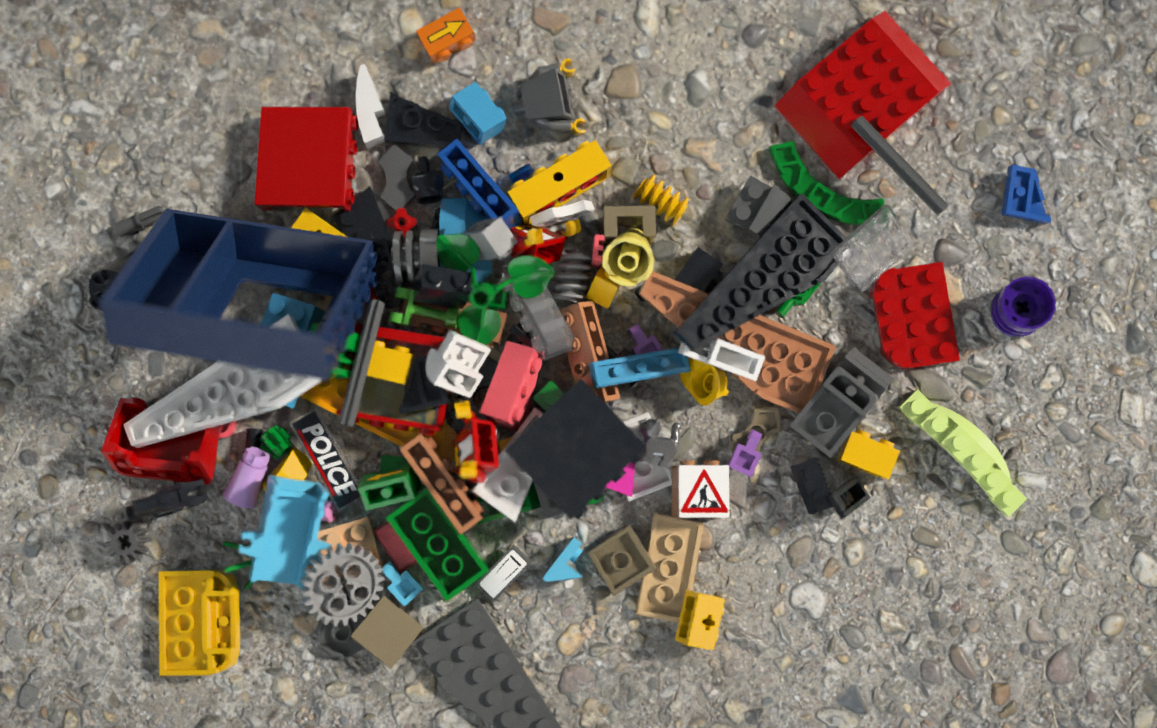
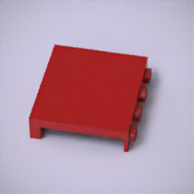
[254,107,359,211]

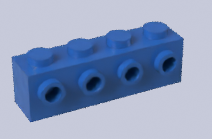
[438,139,523,229]

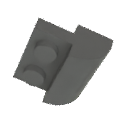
[725,175,792,241]

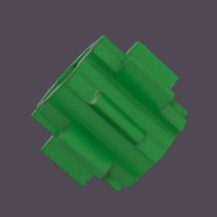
[259,425,293,459]

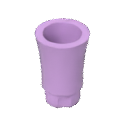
[222,447,270,508]

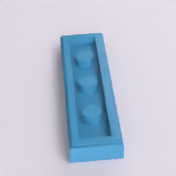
[589,347,691,389]

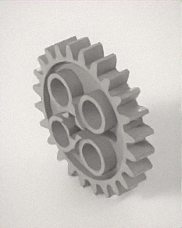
[299,542,384,627]

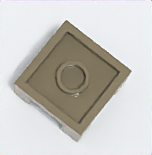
[603,205,656,246]

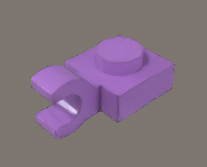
[627,324,663,355]
[728,429,762,477]

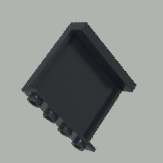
[505,378,646,520]

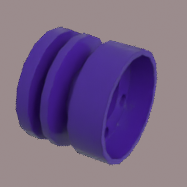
[990,276,1056,338]

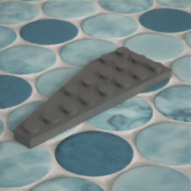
[413,598,562,728]

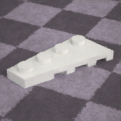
[473,408,543,522]

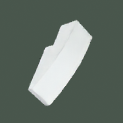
[356,64,387,149]
[678,339,765,381]

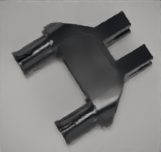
[125,479,208,521]

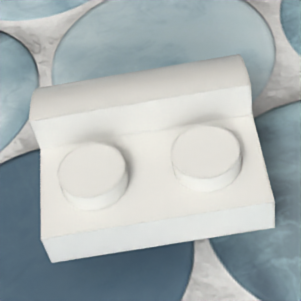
[426,330,491,398]

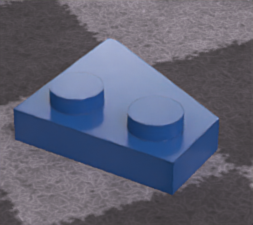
[1001,165,1051,224]

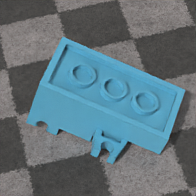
[238,475,332,588]

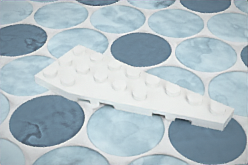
[123,314,322,448]

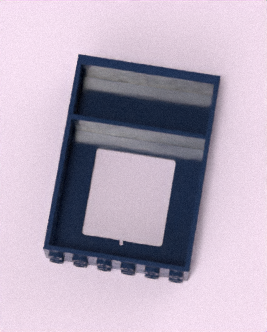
[99,208,378,380]

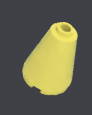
[602,228,654,286]

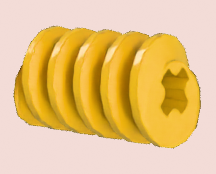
[633,174,689,227]

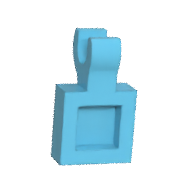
[382,561,424,607]

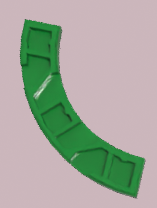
[769,141,889,226]

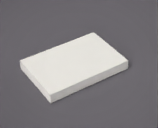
[624,412,672,502]

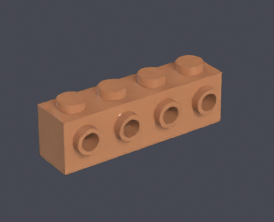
[555,301,620,403]
[400,434,484,534]

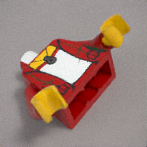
[509,219,581,263]
[452,401,499,484]

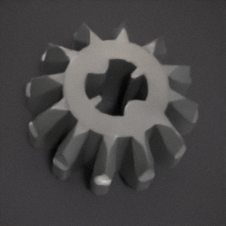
[105,520,152,564]

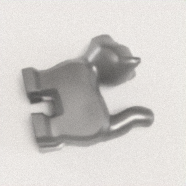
[639,418,681,469]

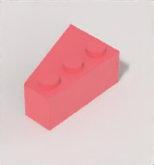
[480,341,542,432]

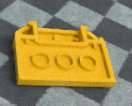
[159,569,240,676]

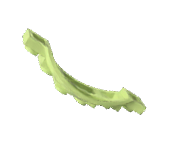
[898,389,1027,517]

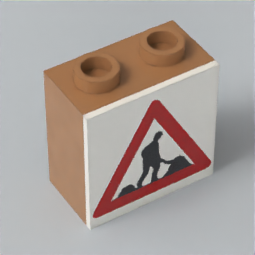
[672,460,729,518]

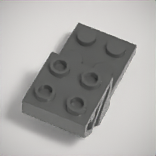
[790,347,894,458]

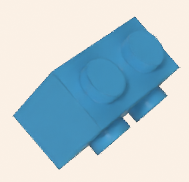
[449,82,507,145]

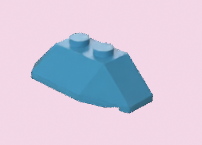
[439,198,492,291]

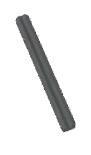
[851,116,948,215]
[339,300,384,427]

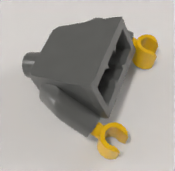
[512,59,586,136]

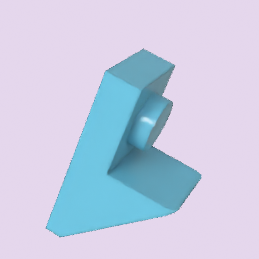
[542,537,583,582]

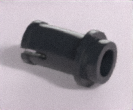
[242,428,263,454]

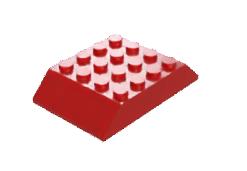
[774,11,951,180]

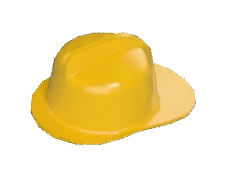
[680,357,729,406]

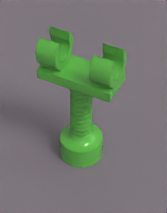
[389,287,461,329]

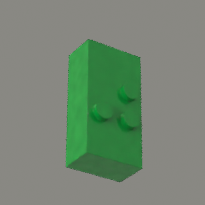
[386,488,490,602]

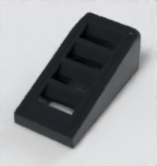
[828,476,870,520]

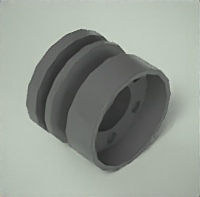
[391,229,440,284]

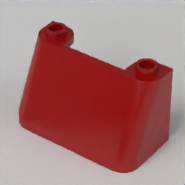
[101,397,221,485]

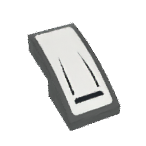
[476,544,532,602]

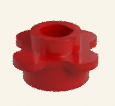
[387,208,417,238]

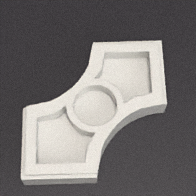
[530,200,595,228]

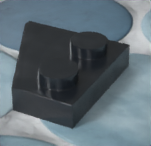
[399,355,450,415]

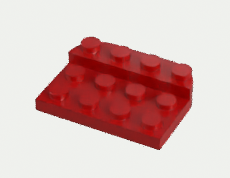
[870,262,960,369]

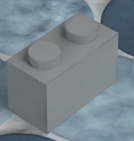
[463,217,518,261]

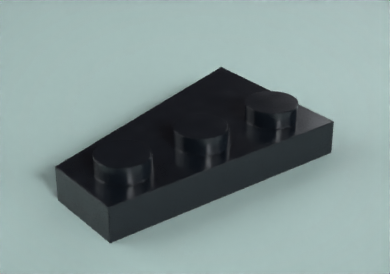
[384,91,462,149]

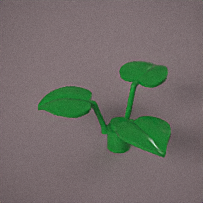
[436,234,554,345]

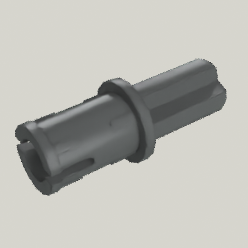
[114,206,164,238]

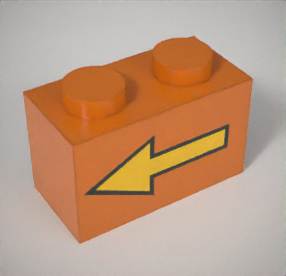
[416,7,476,64]

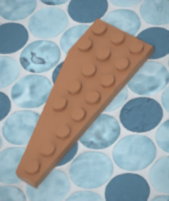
[639,271,836,414]

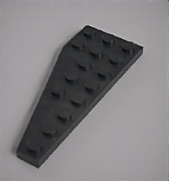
[674,193,855,351]

